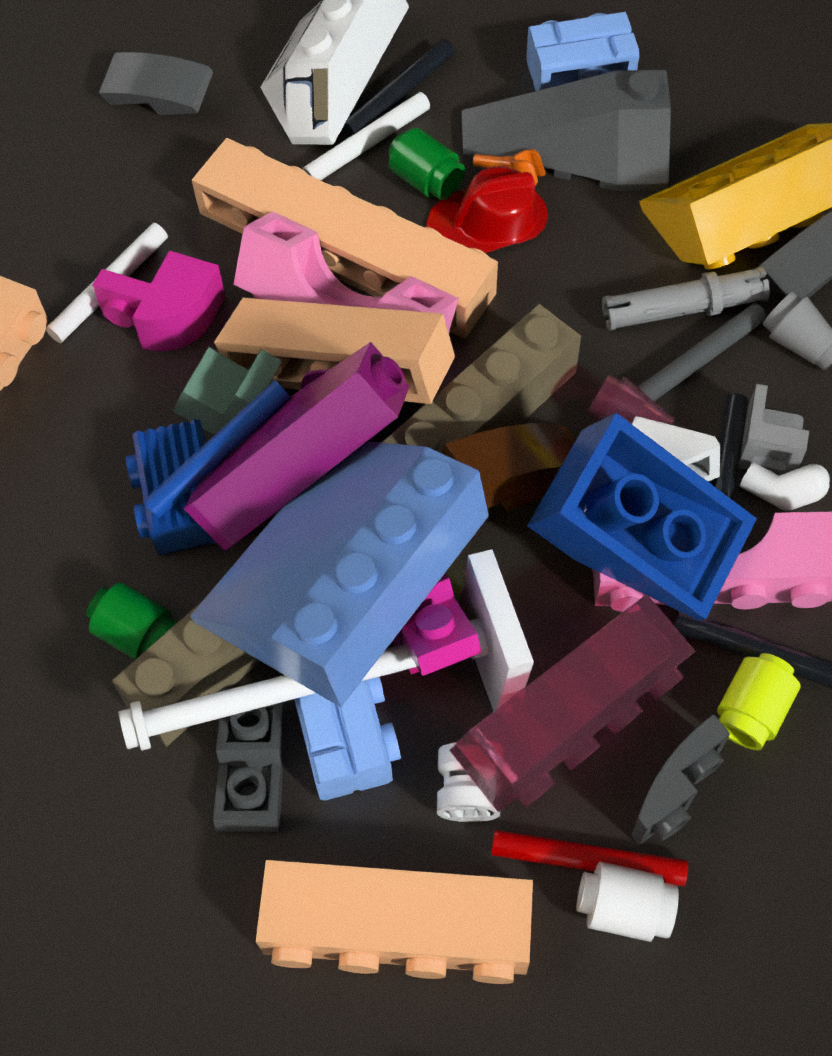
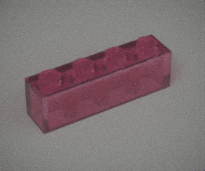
[449,594,696,813]

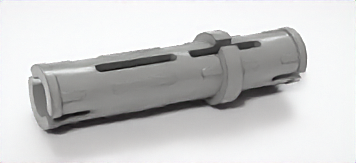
[602,267,770,331]

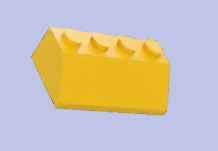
[639,123,832,269]

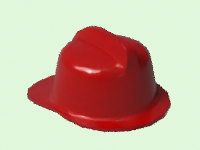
[426,166,548,253]

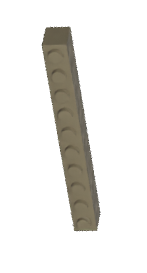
[112,304,581,747]

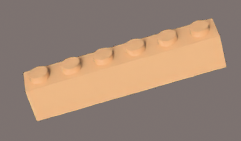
[192,138,498,339]

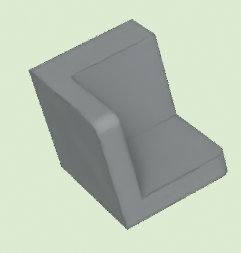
[738,384,809,476]

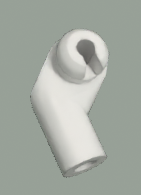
[739,462,830,511]

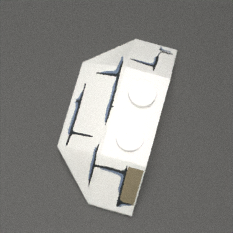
[260,0,409,145]

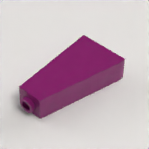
[184,342,410,550]

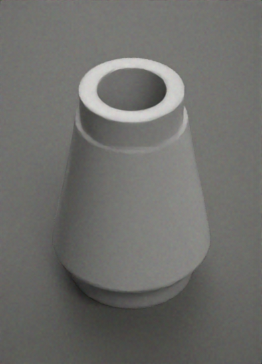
[762,291,832,371]

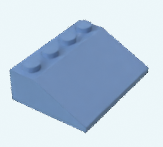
[190,441,489,707]

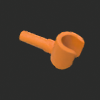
[473,149,546,185]

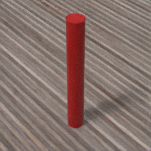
[491,830,688,886]

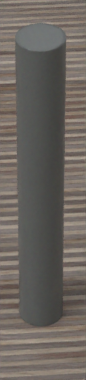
[631,303,767,408]

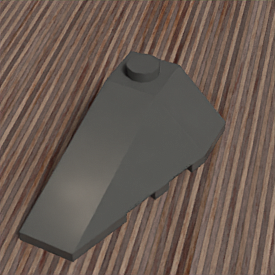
[462,70,671,191]

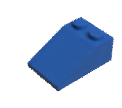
[527,413,757,621]

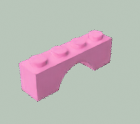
[233,212,459,333]
[592,512,832,612]

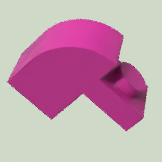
[92,250,226,351]
[393,572,482,676]

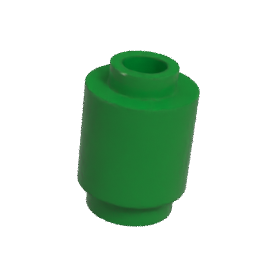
[389,128,465,200]
[86,582,178,660]

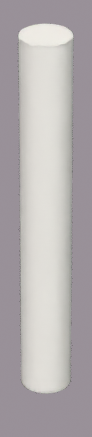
[302,92,430,180]
[46,223,168,343]

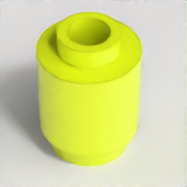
[717,653,801,751]

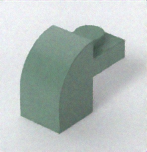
[173,347,281,434]

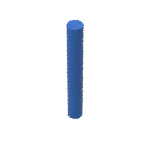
[143,380,291,518]

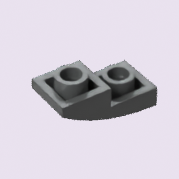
[99,52,213,115]
[760,211,832,299]
[213,702,284,832]
[631,714,730,845]

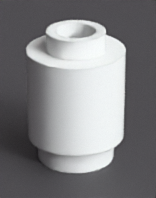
[576,862,679,942]

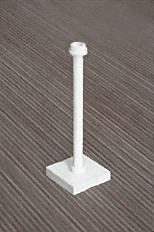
[118,549,534,751]

